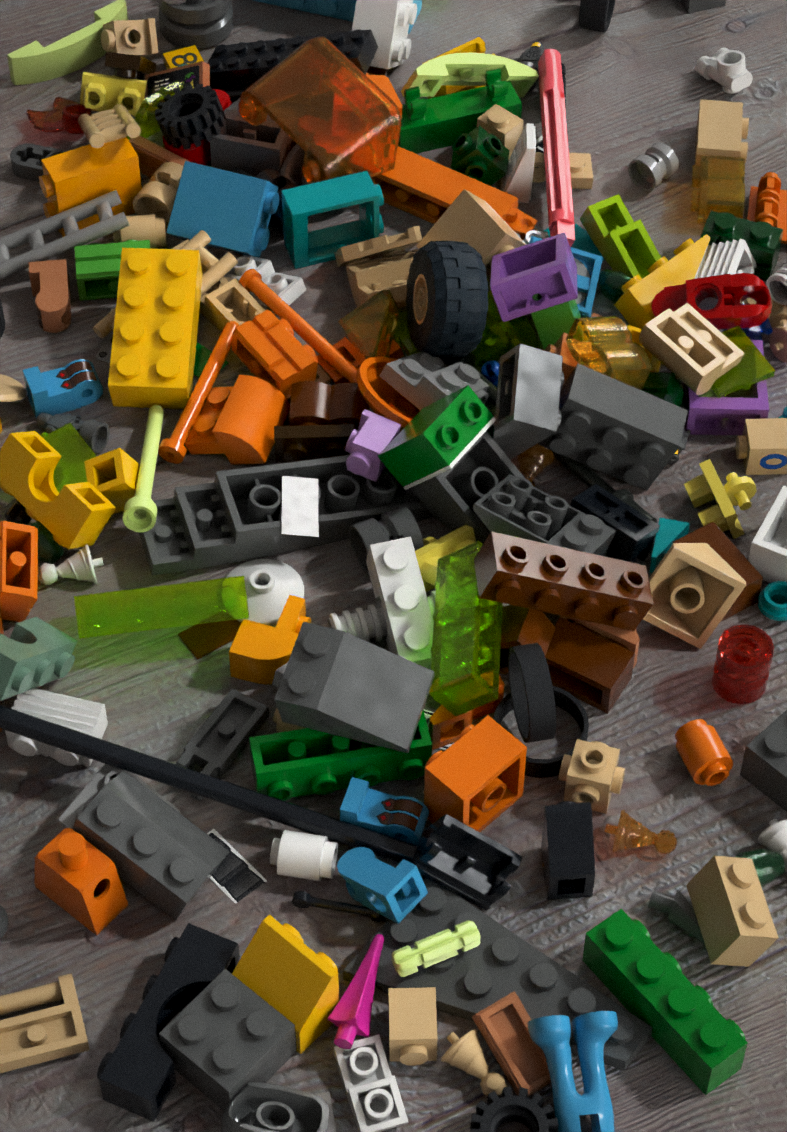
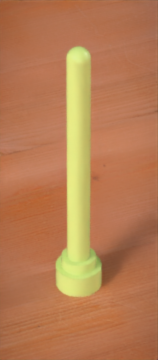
[123,405,164,533]

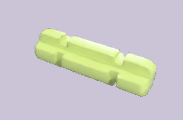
[392,920,481,977]

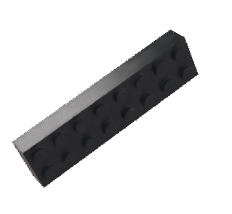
[207,29,378,90]

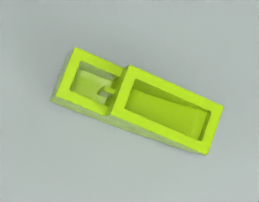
[580,194,661,283]

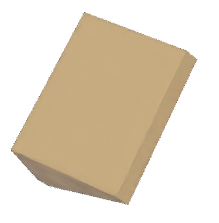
[643,543,746,649]

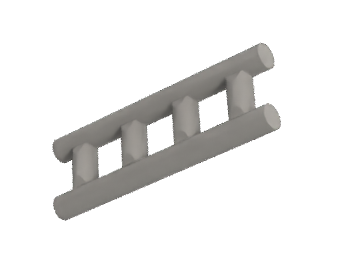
[0,190,130,279]

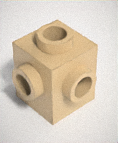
[559,739,625,814]

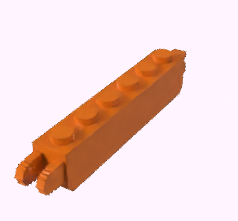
[297,117,538,240]

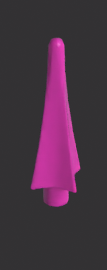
[328,934,384,1049]

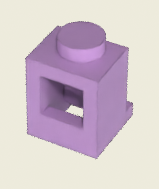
[345,409,401,482]

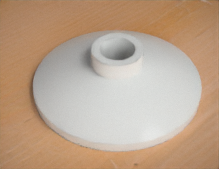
[221,559,304,626]

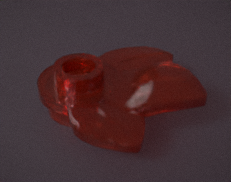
[26,97,92,134]

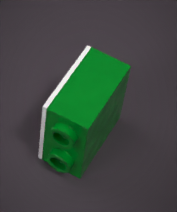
[378,385,496,490]

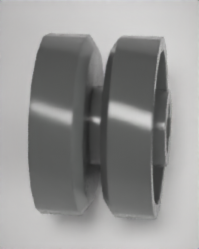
[157,0,234,49]

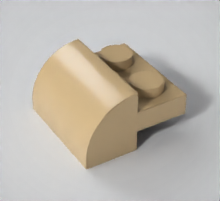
[346,249,418,316]
[639,303,745,395]

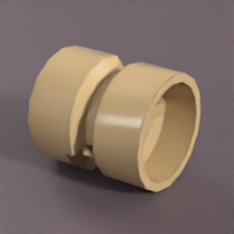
[132,162,183,231]

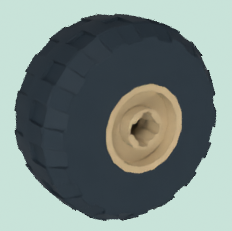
[406,241,488,358]

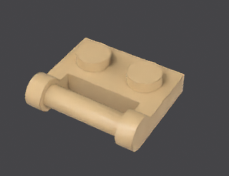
[0,973,90,1073]

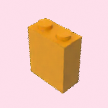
[39,137,142,237]

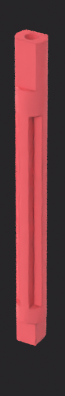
[538,49,575,247]

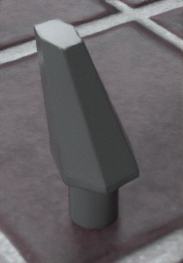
[648,890,705,945]

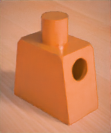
[34,827,128,936]

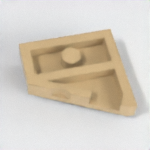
[334,226,423,267]

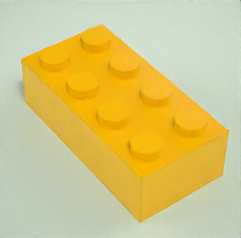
[108,247,203,409]

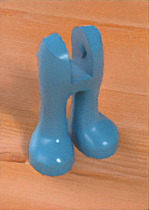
[527,1011,618,1132]

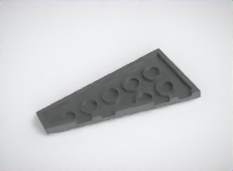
[343,878,653,1070]

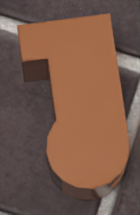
[28,259,72,333]

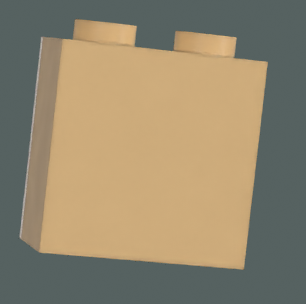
[416,189,527,292]

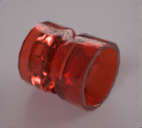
[712,624,774,704]

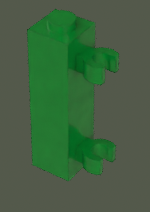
[387,69,522,154]

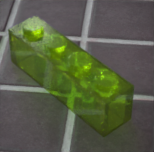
[429,541,502,716]
[74,576,250,639]

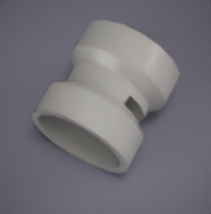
[628,142,679,192]

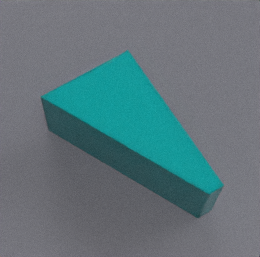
[649,518,690,573]

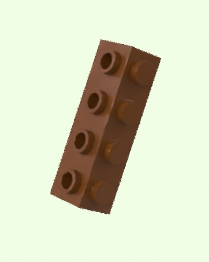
[474,531,654,631]

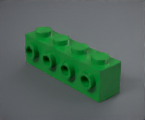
[249,710,432,801]
[582,909,748,1095]

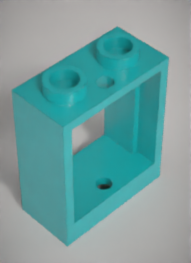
[282,171,384,269]

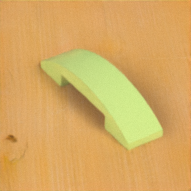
[7,0,128,85]
[401,52,539,98]

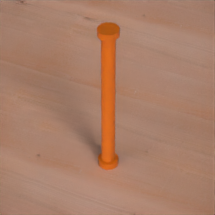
[239,269,358,383]

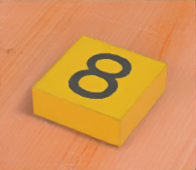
[163,45,204,69]

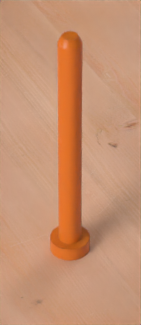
[158,321,239,464]

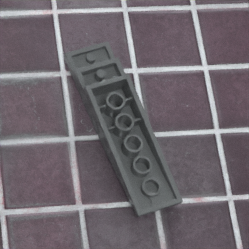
[138,455,434,575]

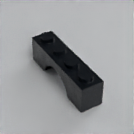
[97,923,240,1122]

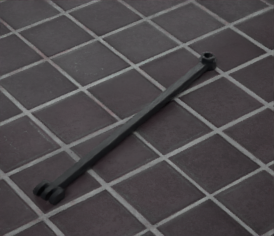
[0,705,426,880]

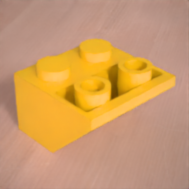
[232,914,339,1054]

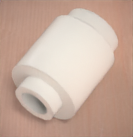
[270,830,338,881]

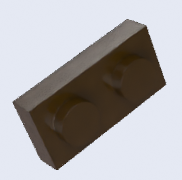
[105,52,156,80]
[274,424,354,464]

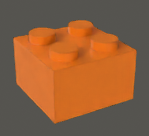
[424,715,527,832]

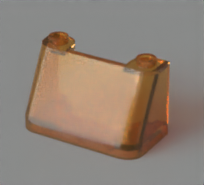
[238,36,401,184]

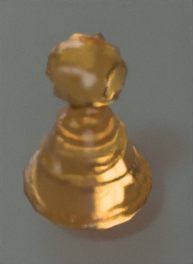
[517,443,554,487]
[605,809,677,854]

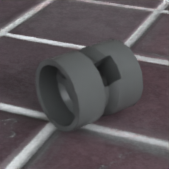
[349,506,424,575]

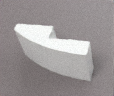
[224,255,306,307]
[333,1034,408,1132]

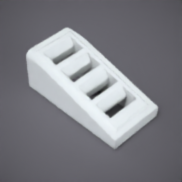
[501,123,536,203]

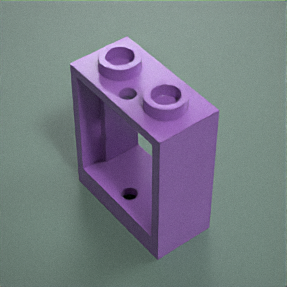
[490,232,578,322]
[682,339,769,435]

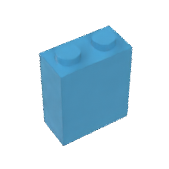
[166,161,279,258]

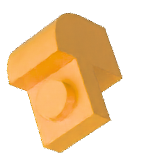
[229,595,311,684]

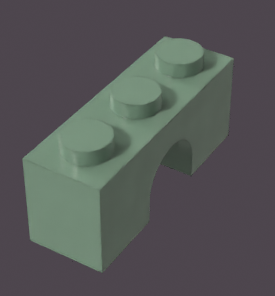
[0,617,78,701]

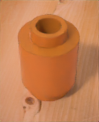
[675,719,733,786]

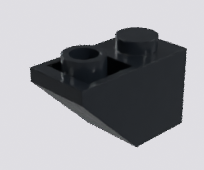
[540,801,595,900]

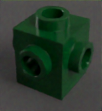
[451,125,509,186]

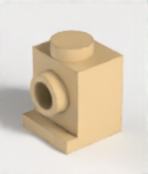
[101,18,158,58]
[477,104,523,159]

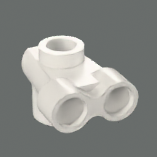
[695,48,753,94]

